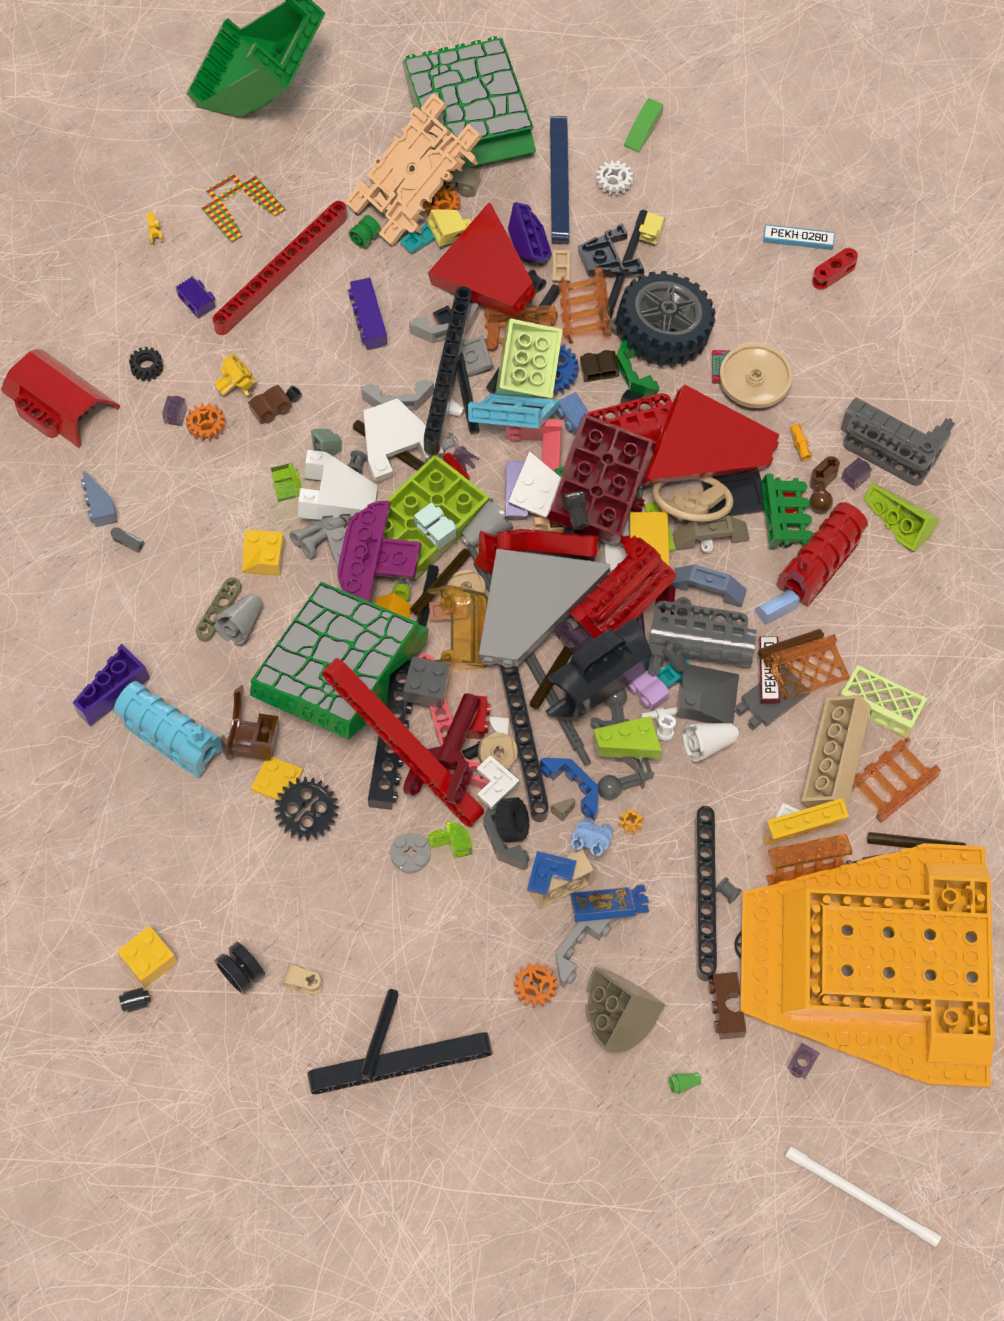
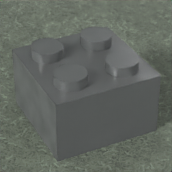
[403,657,451,708]

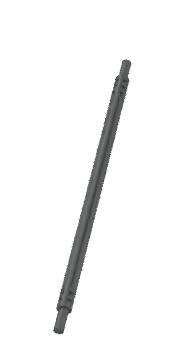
[467,545,591,766]

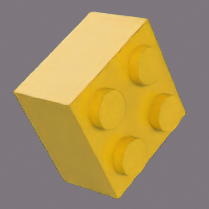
[117,925,177,988]

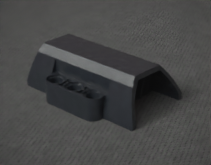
[545,618,652,720]

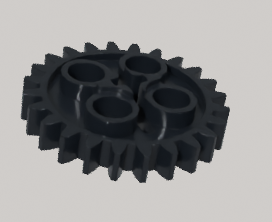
[274,777,339,842]

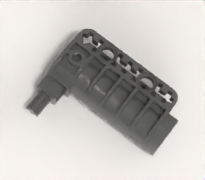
[841,397,955,486]

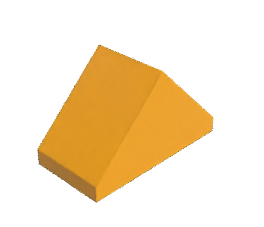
[374,593,412,618]

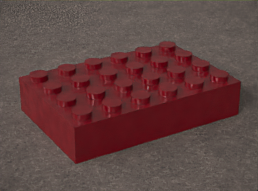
[546,414,654,545]

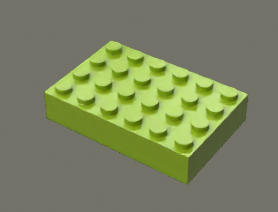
[384,455,490,581]

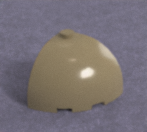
[586,967,665,1052]

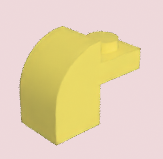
[639,212,666,244]

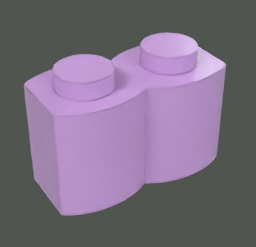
[627,670,670,711]

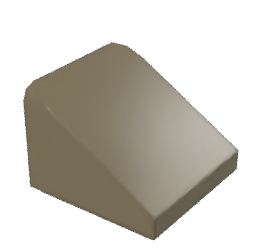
[551,798,575,821]

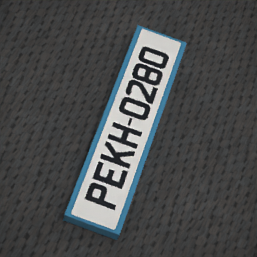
[763,224,835,250]

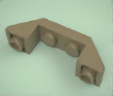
[673,516,750,550]

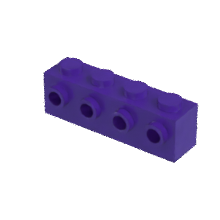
[347,277,388,349]

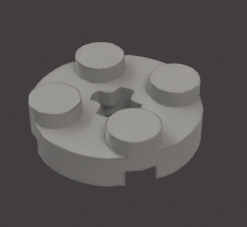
[390,833,430,874]

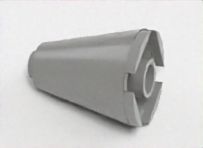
[461,498,514,547]
[213,594,262,645]

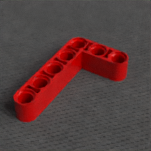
[496,529,599,556]

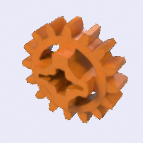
[423,185,460,215]
[186,403,226,441]
[513,962,558,1008]

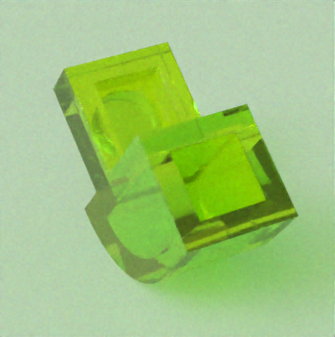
[428,822,472,859]

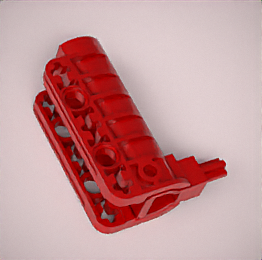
[569,535,676,639]

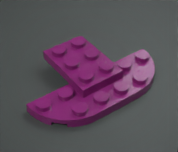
[337,501,422,602]

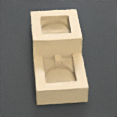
[552,250,570,282]

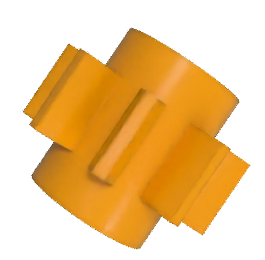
[619,809,643,835]

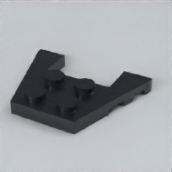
[578,223,644,275]

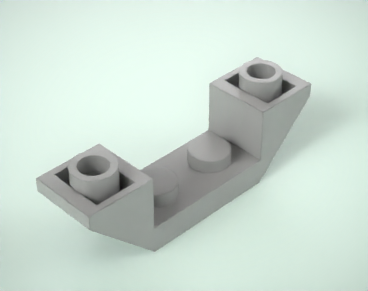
[409,303,478,343]
[361,380,434,411]
[556,919,612,988]

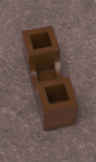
[708,972,746,1040]

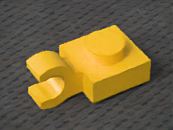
[146,211,163,243]

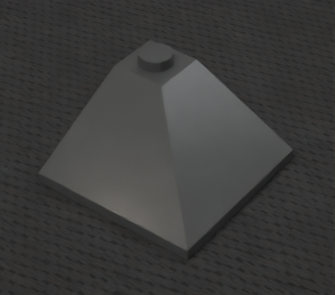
[676,664,739,724]

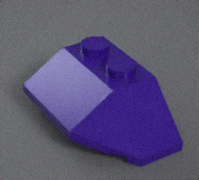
[508,202,552,262]

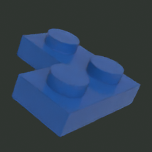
[527,851,577,896]

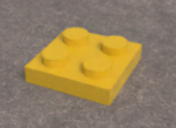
[251,757,304,800]

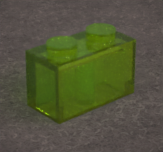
[271,463,302,502]

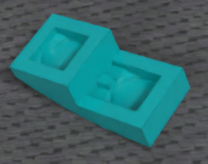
[400,223,436,254]
[656,657,691,689]

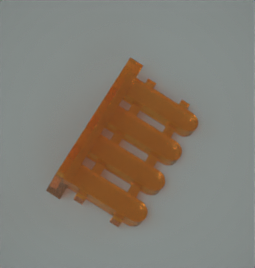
[484,305,558,352]

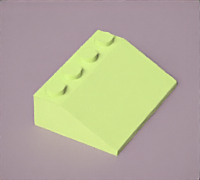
[496,319,563,399]

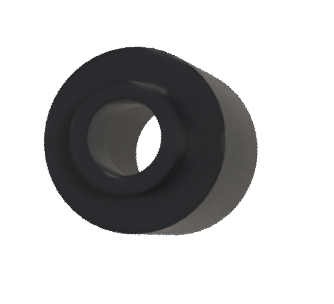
[119,987,151,1012]

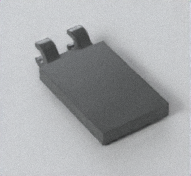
[735,664,810,731]

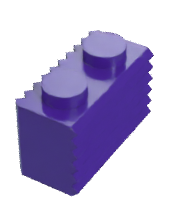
[176,276,215,318]

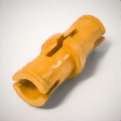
[790,424,812,461]

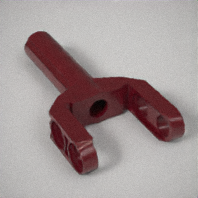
[403,693,481,804]

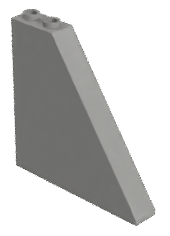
[479,549,610,668]

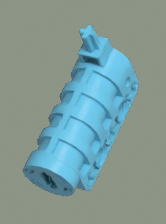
[114,681,222,778]

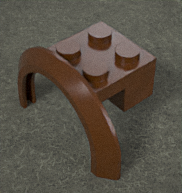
[221,685,278,761]

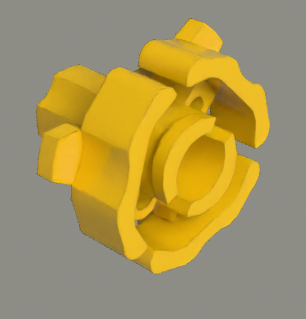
[214,353,257,396]

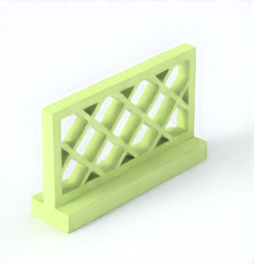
[840,665,927,738]

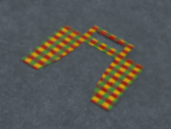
[201,173,286,243]

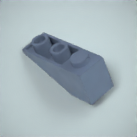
[81,471,117,527]

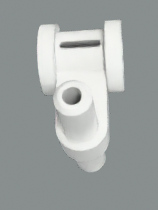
[640,707,677,741]

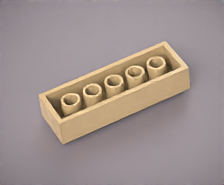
[801,695,871,809]

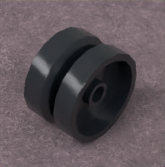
[214,941,265,995]

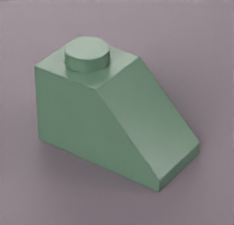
[311,429,342,456]

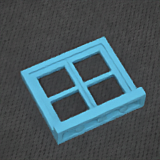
[468,393,559,429]

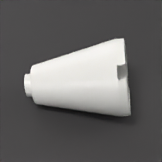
[682,723,739,762]

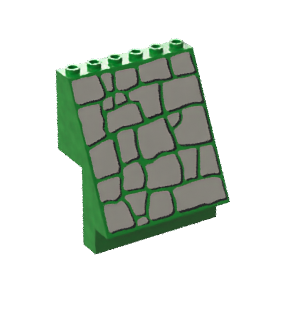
[402,36,536,173]
[250,582,429,739]

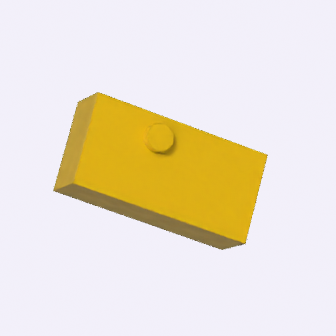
[629,512,669,590]

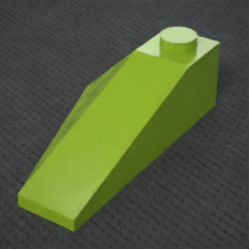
[864,483,940,551]

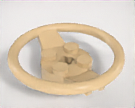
[652,477,733,522]

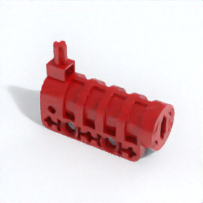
[576,393,673,446]
[777,502,868,606]

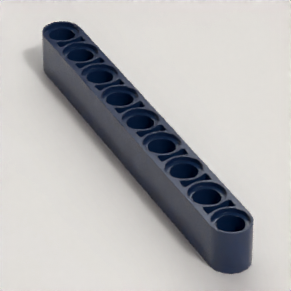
[550,116,569,243]

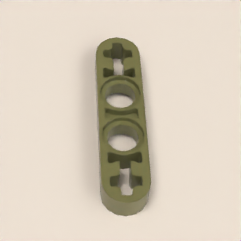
[196,577,241,642]

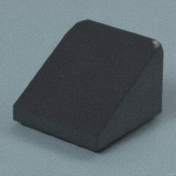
[620,389,644,410]

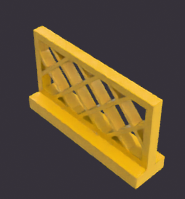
[763,798,849,846]

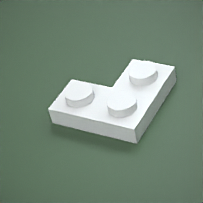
[477,755,519,810]

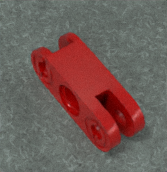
[812,248,858,290]

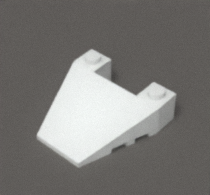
[363,399,444,483]
[297,450,378,520]

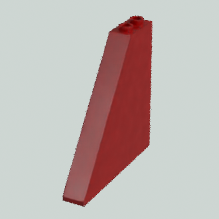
[428,202,536,318]
[641,384,780,485]

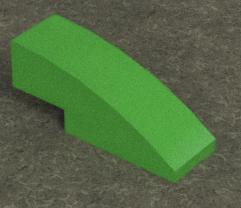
[624,98,664,153]

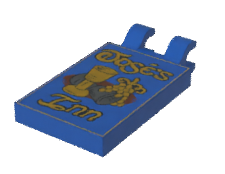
[570,884,649,922]

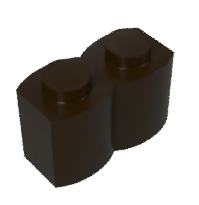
[580,350,619,382]

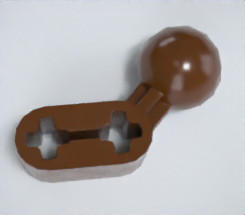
[809,456,840,513]

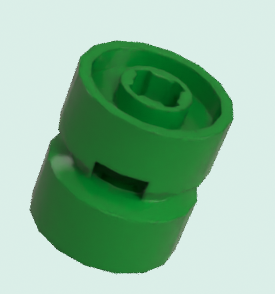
[348,215,381,248]

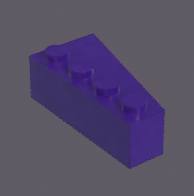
[73,643,150,726]

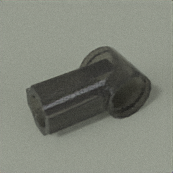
[562,490,590,530]

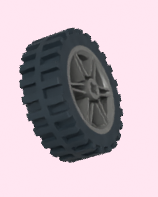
[615,271,716,366]

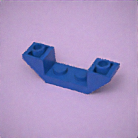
[540,758,598,821]

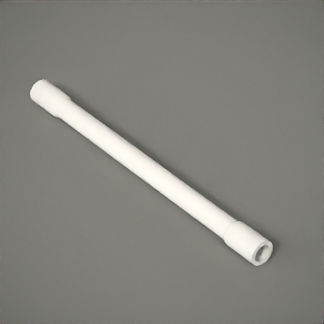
[785,1146,942,1248]

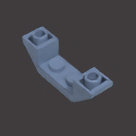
[670,565,747,607]

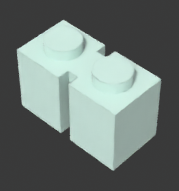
[414,503,456,550]

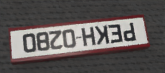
[759,636,780,703]

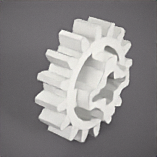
[596,160,633,195]

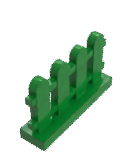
[761,474,813,548]

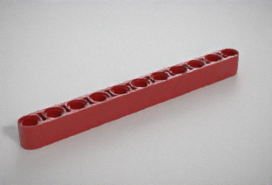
[212,201,347,335]
[322,658,484,827]

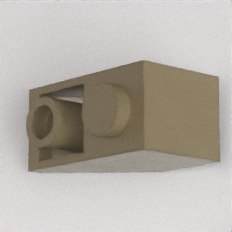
[442,167,480,197]

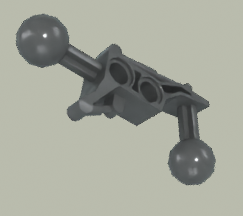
[590,688,654,800]

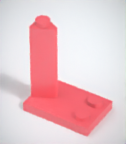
[506,420,562,471]

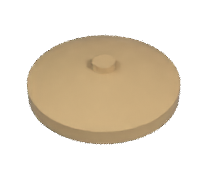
[719,343,792,408]

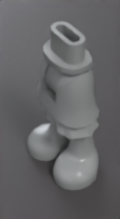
[289,514,353,559]

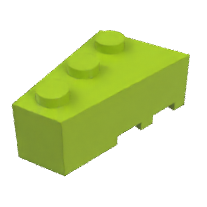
[593,716,662,760]

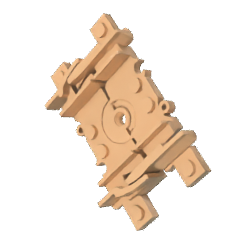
[345,93,482,245]

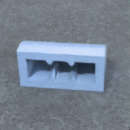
[755,590,799,625]

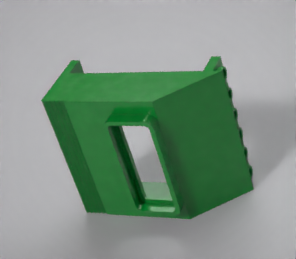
[186,0,325,117]

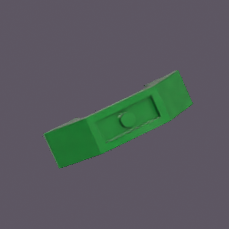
[616,340,660,397]

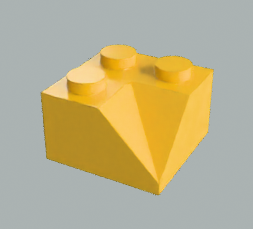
[242,529,285,576]

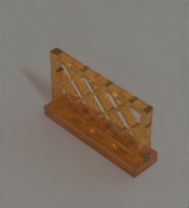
[763,634,850,700]

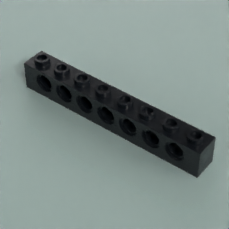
[368,660,412,810]

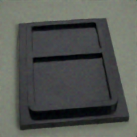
[701,471,764,516]

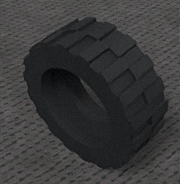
[495,797,530,843]

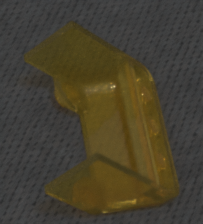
[428,585,488,669]

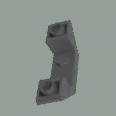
[483,805,530,870]

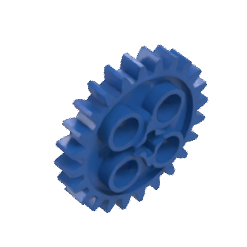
[553,344,579,395]

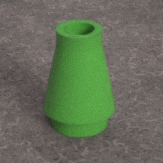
[668,1072,701,1094]

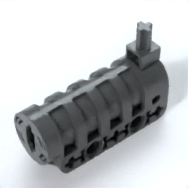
[648,601,757,677]

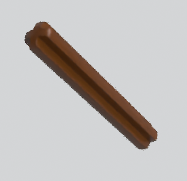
[758,629,824,659]

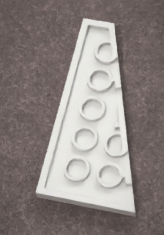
[508,451,612,545]

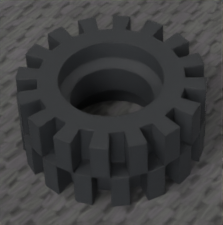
[129,347,163,382]

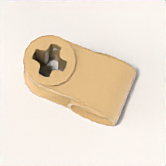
[282,964,323,995]

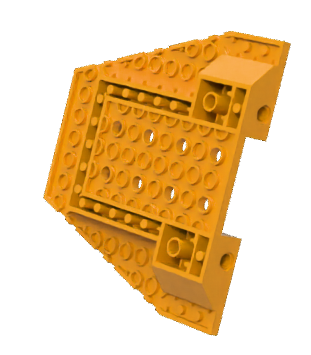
[740,843,995,1088]

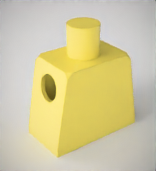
[427,210,471,247]

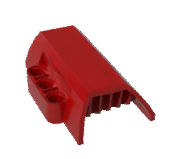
[1,349,120,448]

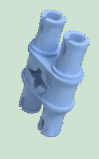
[571,817,613,856]

